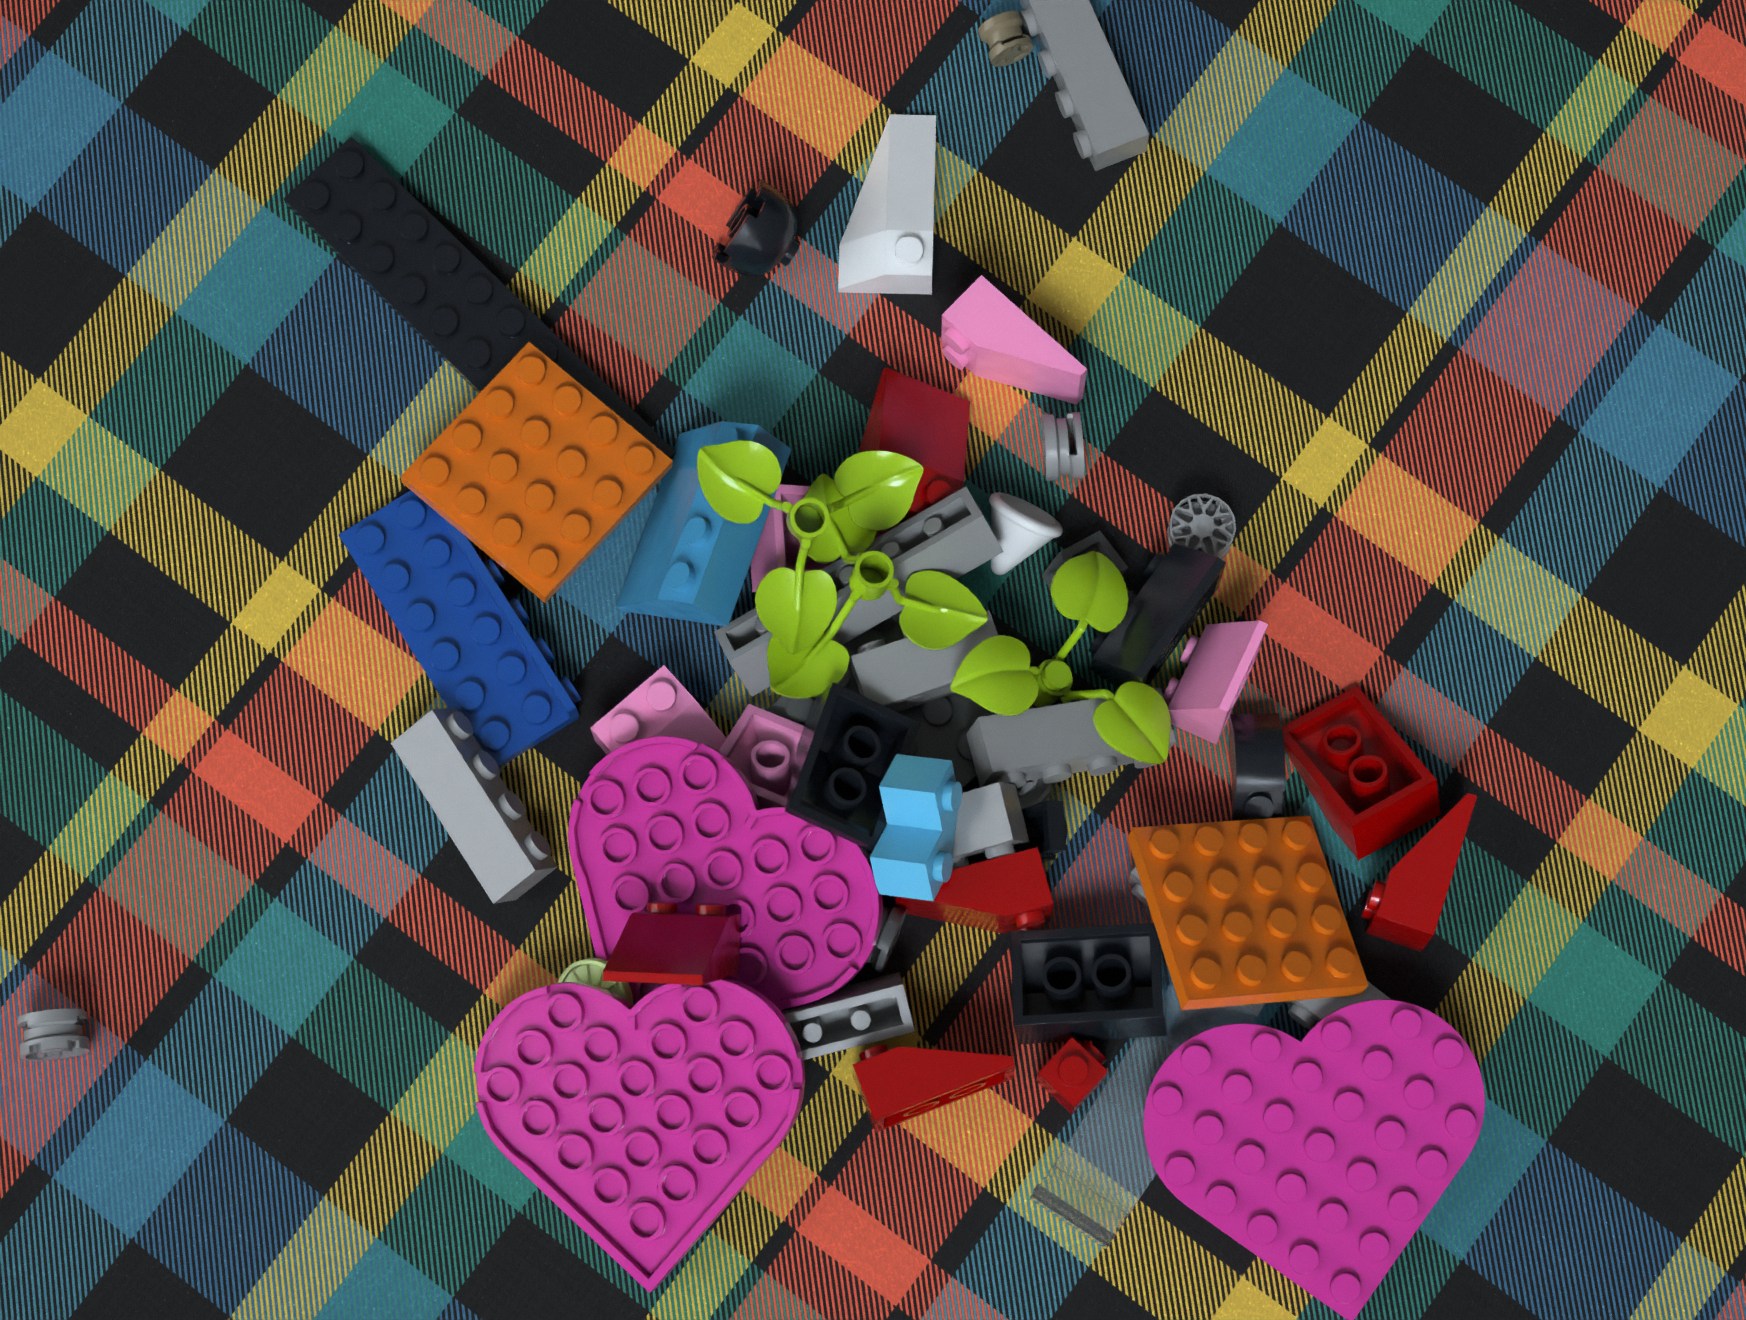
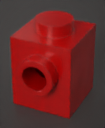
[1036,1037,1108,1114]

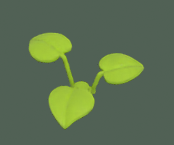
[697,440,924,654]
[766,474,988,699]
[950,551,1171,764]

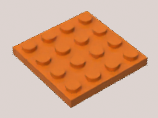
[401,342,673,604]
[1127,816,1368,1010]

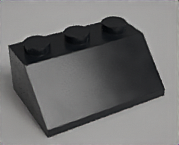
[1089,543,1226,688]
[1010,923,1167,1044]

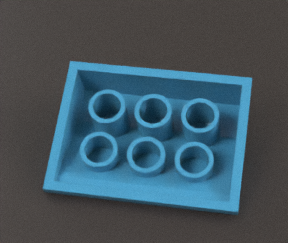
[616,421,792,627]

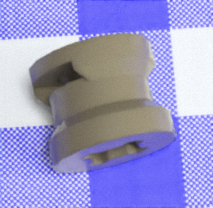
[978,11,1034,67]

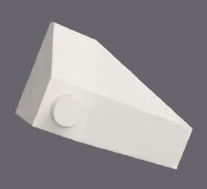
[838,114,936,295]

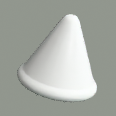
[989,492,1063,575]

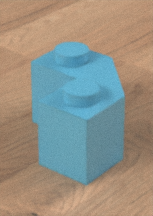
[870,754,962,901]

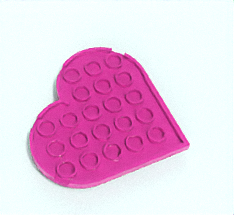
[568,736,883,1010]
[474,978,805,1293]
[1143,999,1485,1320]

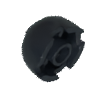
[712,179,800,277]

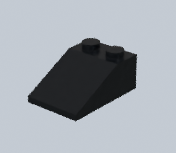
[785,682,920,851]

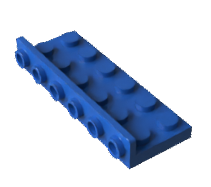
[338,490,581,768]

